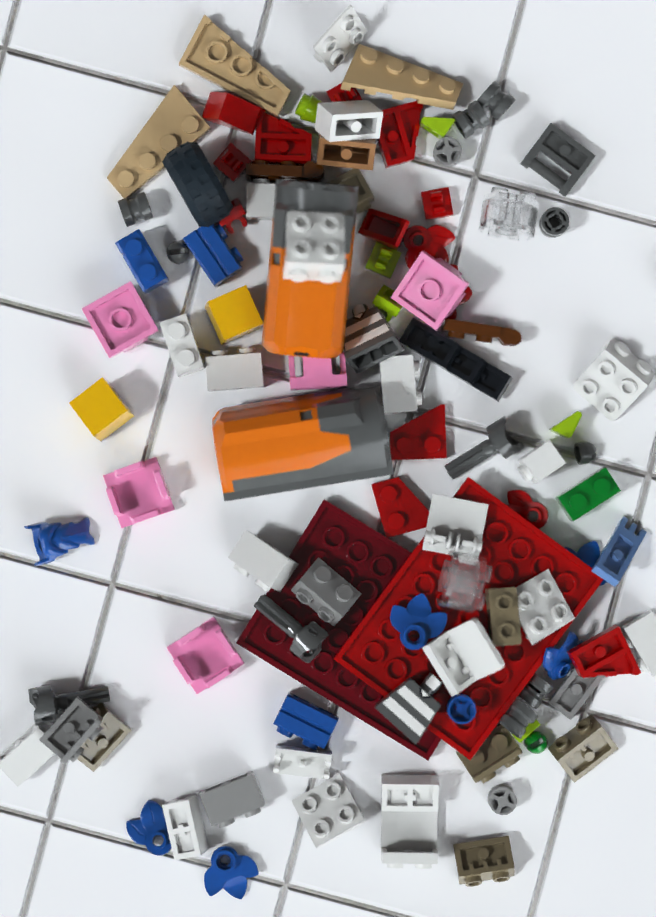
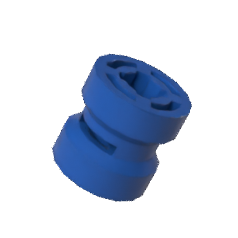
[446,693,476,724]

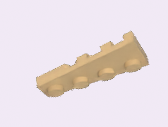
[178,14,291,117]
[340,44,464,110]
[107,85,211,199]

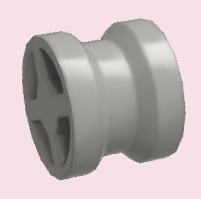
[433,137,462,167]
[487,784,517,815]

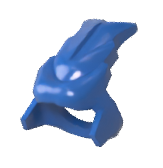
[24,517,95,567]

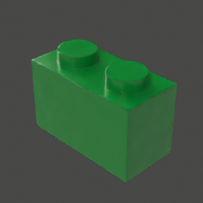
[555,467,621,521]

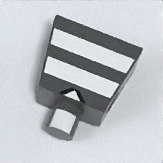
[344,304,404,373]
[374,672,443,744]

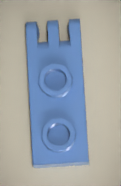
[591,516,647,587]

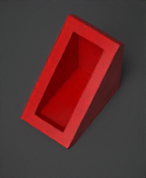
[202,92,262,135]
[358,208,410,250]

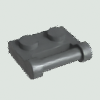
[520,123,596,197]

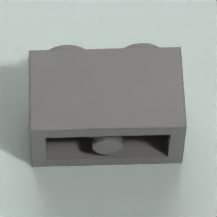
[199,771,265,828]

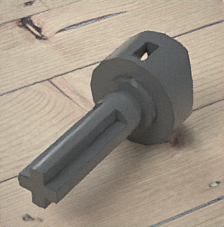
[444,416,524,479]
[254,594,328,663]
[28,685,110,726]

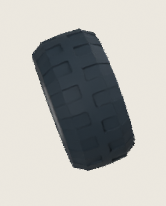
[163,142,233,227]

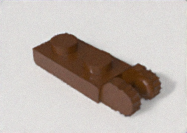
[246,160,325,183]
[442,319,522,347]

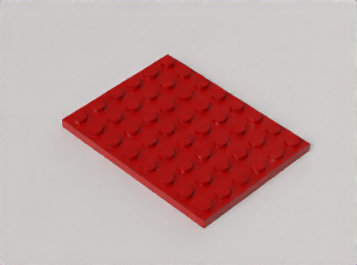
[333,477,604,760]

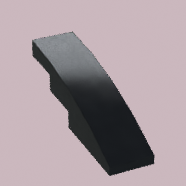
[399,318,513,402]

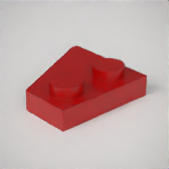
[377,101,423,168]
[255,108,312,164]
[389,404,447,460]
[371,477,429,538]
[567,624,641,678]

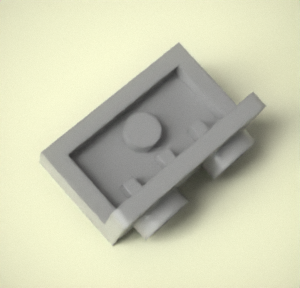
[291,557,362,626]
[40,696,103,765]

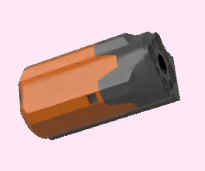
[262,179,359,358]
[212,387,394,501]

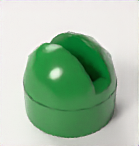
[525,731,548,754]

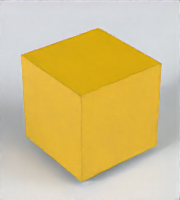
[205,285,263,345]
[69,377,134,441]

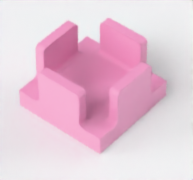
[390,251,470,330]
[82,281,159,358]
[288,352,347,391]
[103,457,175,528]
[166,616,244,694]

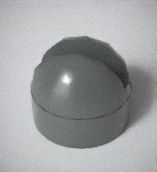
[166,241,189,264]
[574,442,596,465]

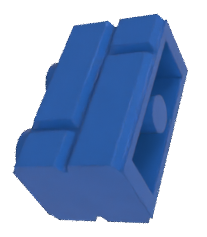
[183,223,244,287]
[115,229,169,294]
[273,692,339,750]

